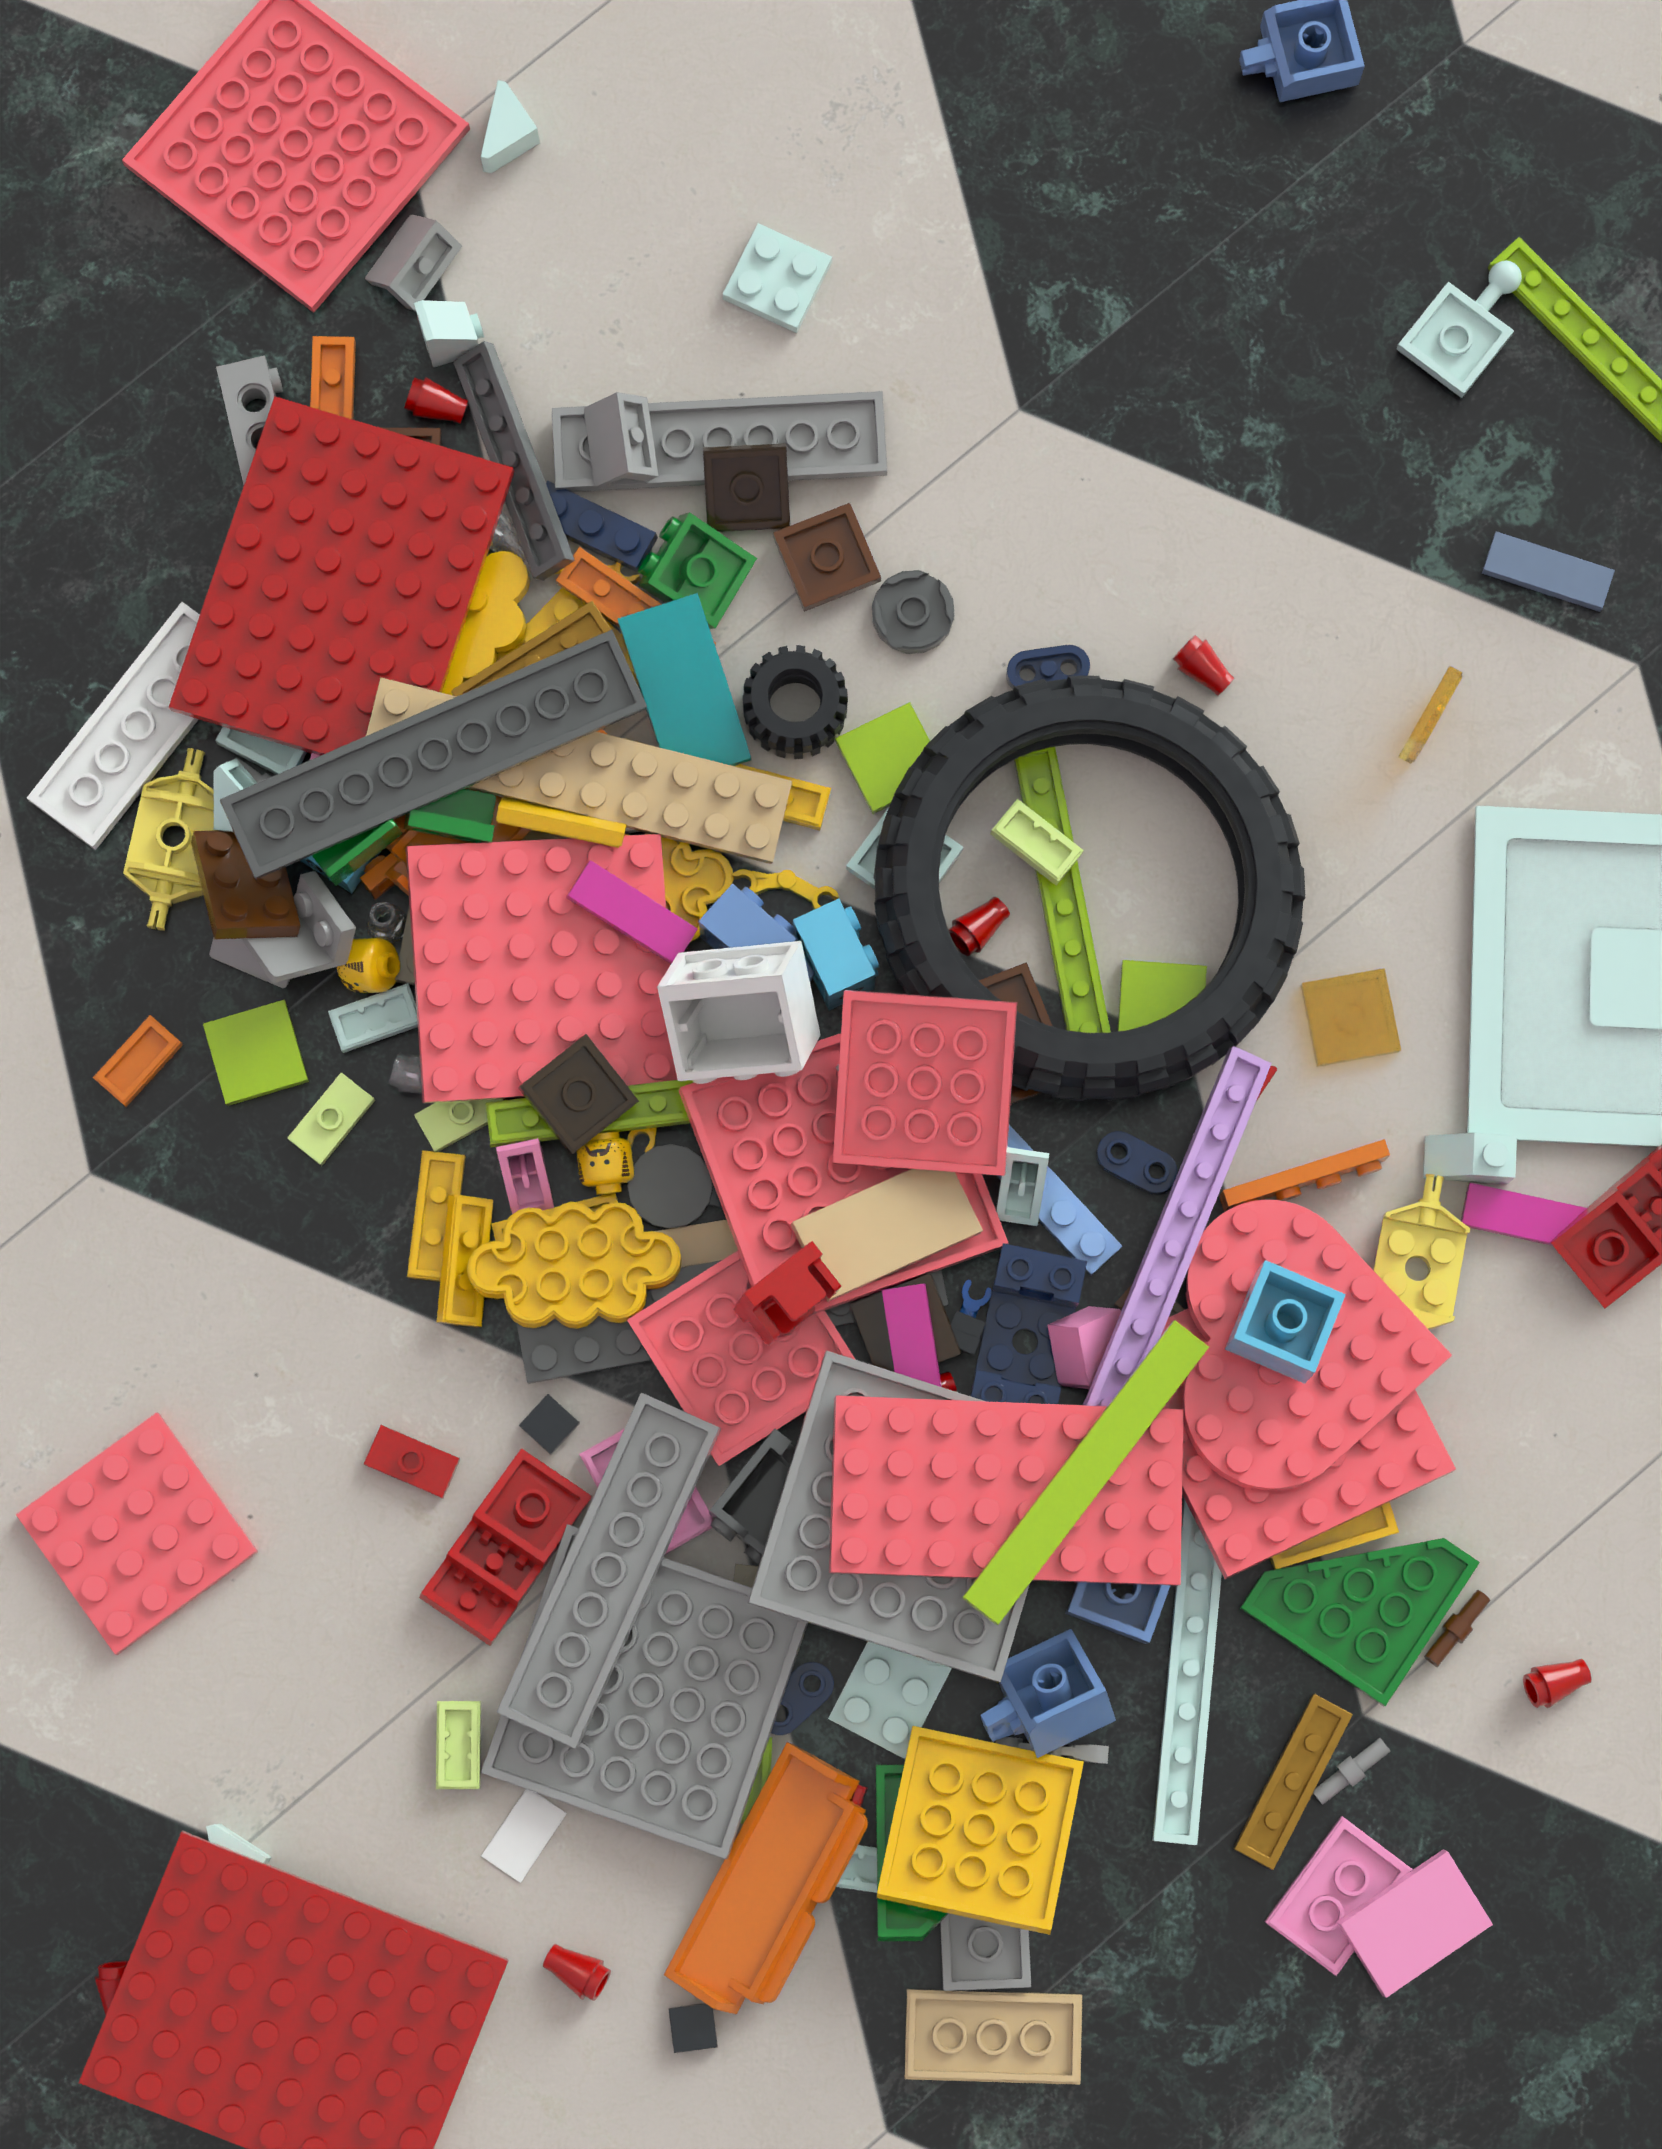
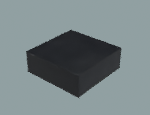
[519,1394,580,1455]
[669,2003,718,2053]

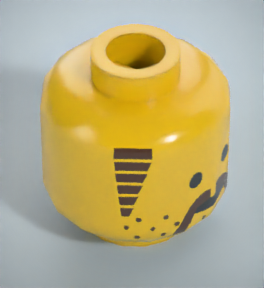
[337,938,400,993]
[577,1132,634,1195]

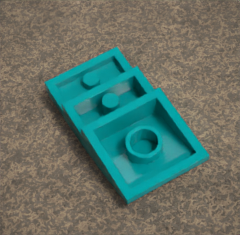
[618,593,752,766]

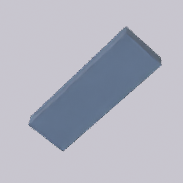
[1482,531,1615,612]

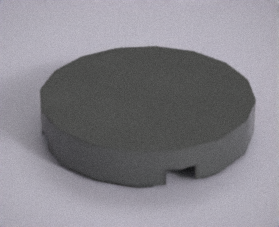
[872,570,955,654]
[627,1144,713,1229]

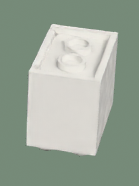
[657,941,821,1084]

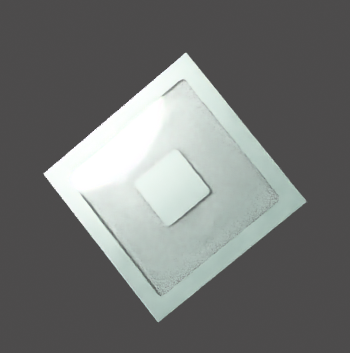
[1467,806,1662,1147]

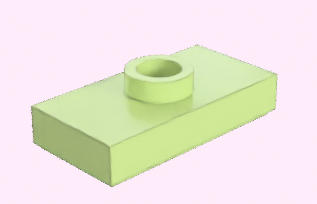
[990,799,1084,886]
[288,1073,375,1166]
[414,1099,503,1152]
[436,1701,481,1789]

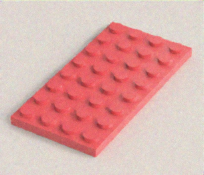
[829,1395,1183,1586]

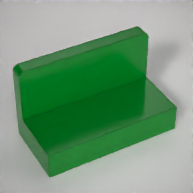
[403,789,496,843]
[312,819,403,886]

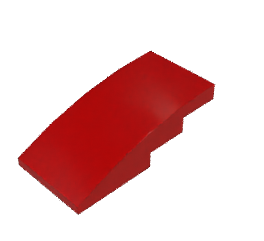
[1550,1145,1662,1309]
[419,1448,592,1646]

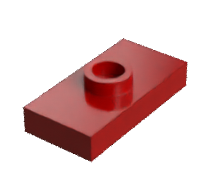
[364,1425,461,1499]

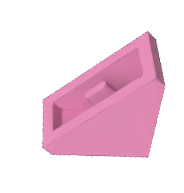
[496,1138,554,1214]
[1047,1306,1121,1389]

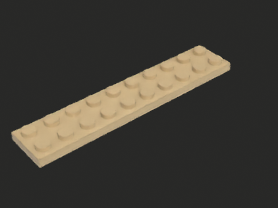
[366,678,792,864]

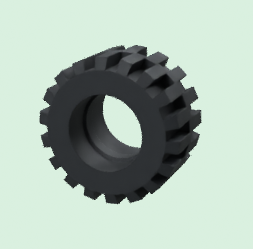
[743,645,848,759]

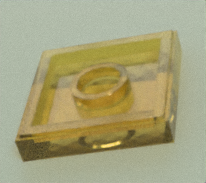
[1398,666,1463,764]
[1300,968,1401,1067]

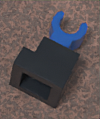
[951,1280,992,1356]

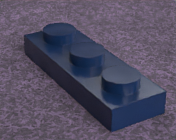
[546,481,658,573]

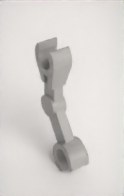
[996,1737,1109,1764]

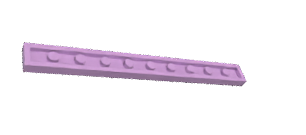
[1083,1046,1272,1406]

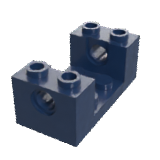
[970,1243,1087,1404]

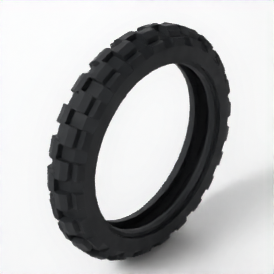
[873,676,1306,1101]

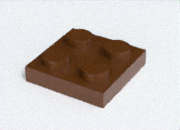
[773,503,881,612]

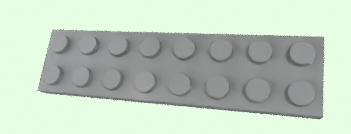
[552,391,887,492]
[497,1393,721,1749]

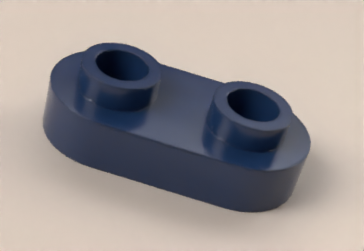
[1006,645,1090,689]
[1096,1131,1178,1195]
[771,1662,834,1735]

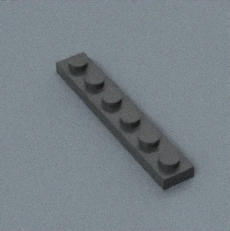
[453,341,575,581]

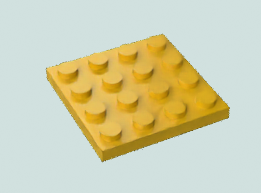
[877,1726,1084,1935]

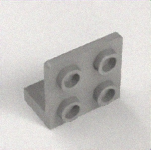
[242,871,356,983]

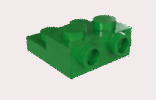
[638,512,757,629]

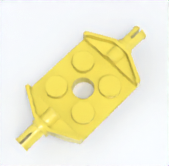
[123,748,216,931]
[1373,1174,1470,1330]

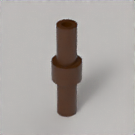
[1424,1590,1491,1667]

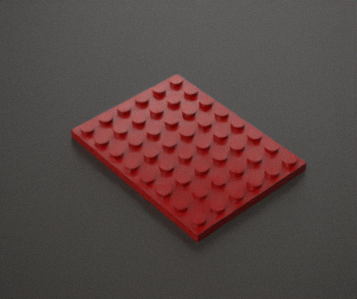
[169,396,514,756]
[79,1831,509,2149]

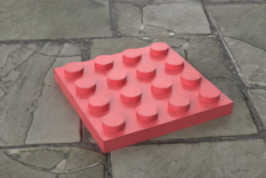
[833,990,1017,1176]
[627,1251,856,1467]
[16,1412,258,1655]

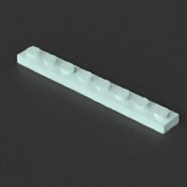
[1152,1499,1222,1845]

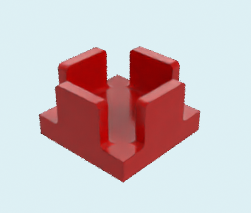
[733,1241,841,1346]

